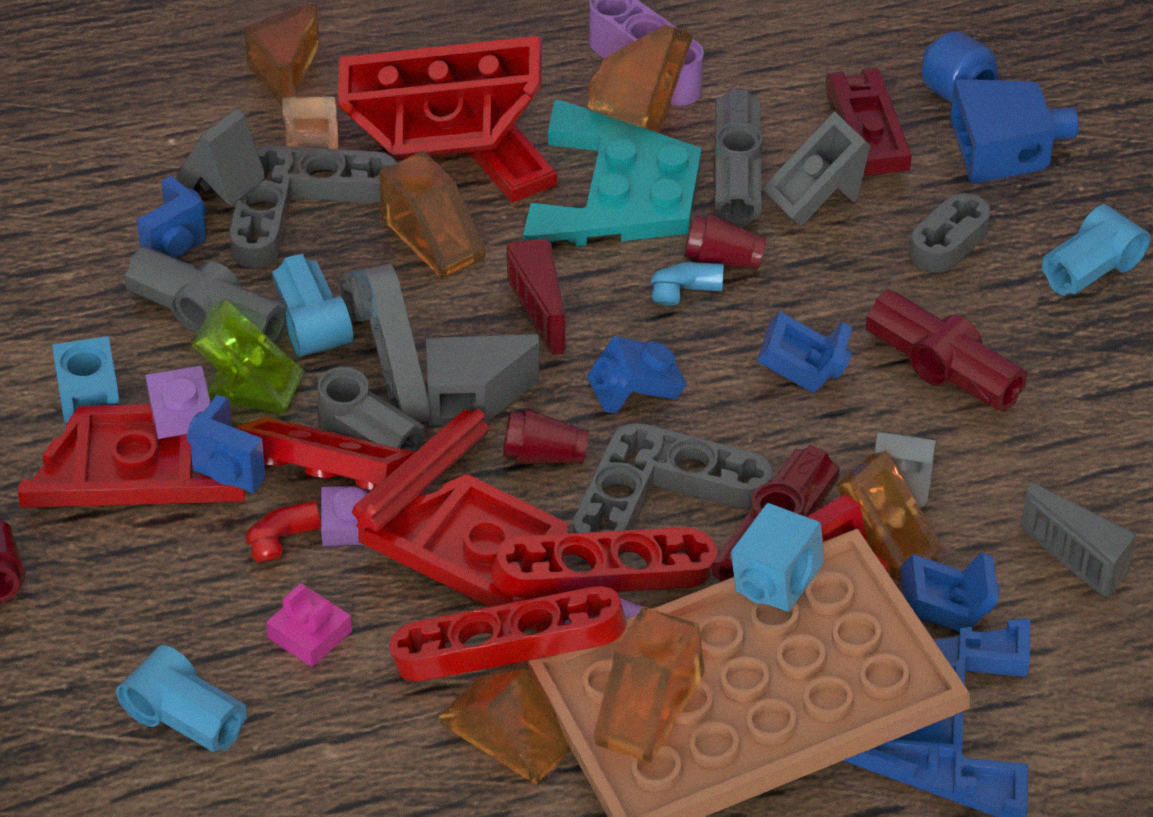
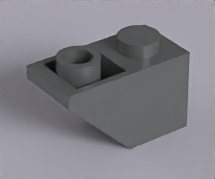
[426,334,539,426]

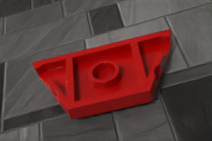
[18,404,245,508]
[358,474,568,632]

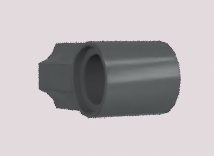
[318,367,425,452]

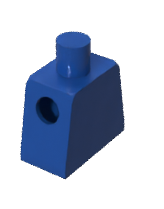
[950,79,1078,184]

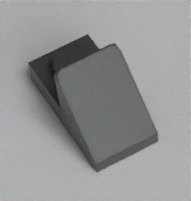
[175,108,264,205]
[762,111,870,226]
[870,431,937,507]

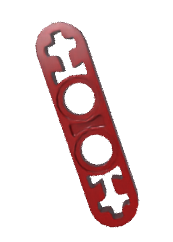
[491,527,718,598]
[389,586,627,681]

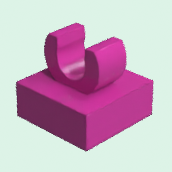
[266,583,352,667]

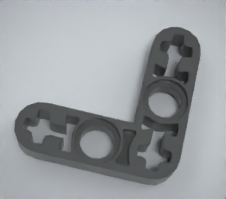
[230,145,399,268]
[340,263,431,424]
[573,423,773,555]

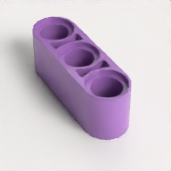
[588,0,704,106]

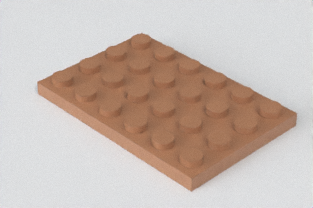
[527,529,970,817]

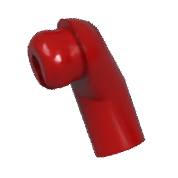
[246,501,321,563]

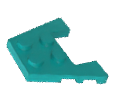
[523,100,702,247]

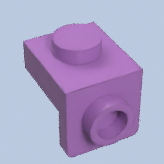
[145,366,210,439]

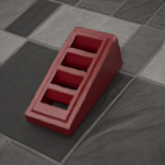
[507,238,565,355]

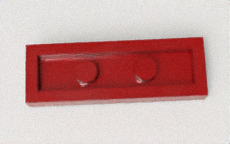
[235,416,415,490]

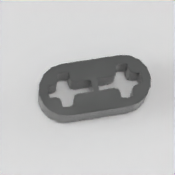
[910,193,990,273]

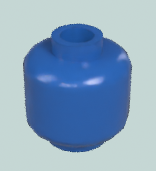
[922,31,998,103]

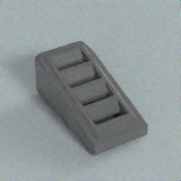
[1021,483,1137,598]

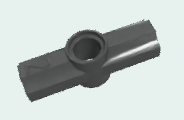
[713,89,763,227]
[124,247,287,350]

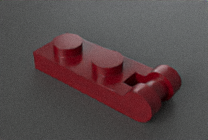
[826,68,912,176]

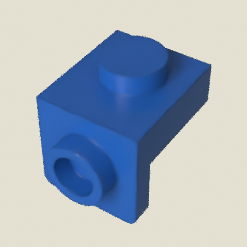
[137,176,206,258]
[757,311,852,393]
[588,336,687,414]
[187,395,266,493]
[900,552,1000,632]

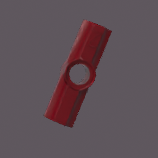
[865,289,1028,412]
[712,444,839,582]

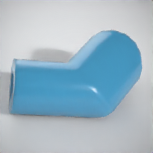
[650,262,724,306]

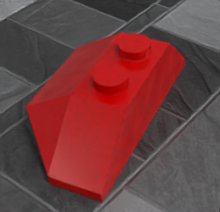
[338,36,542,159]

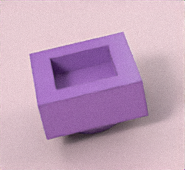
[321,486,371,546]

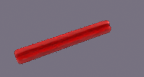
[352,409,489,532]

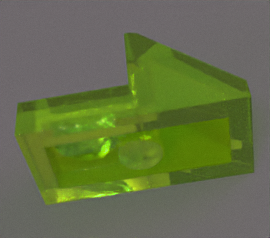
[192,299,304,414]

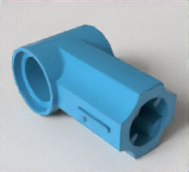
[1041,204,1150,297]
[272,254,353,357]
[116,645,247,753]

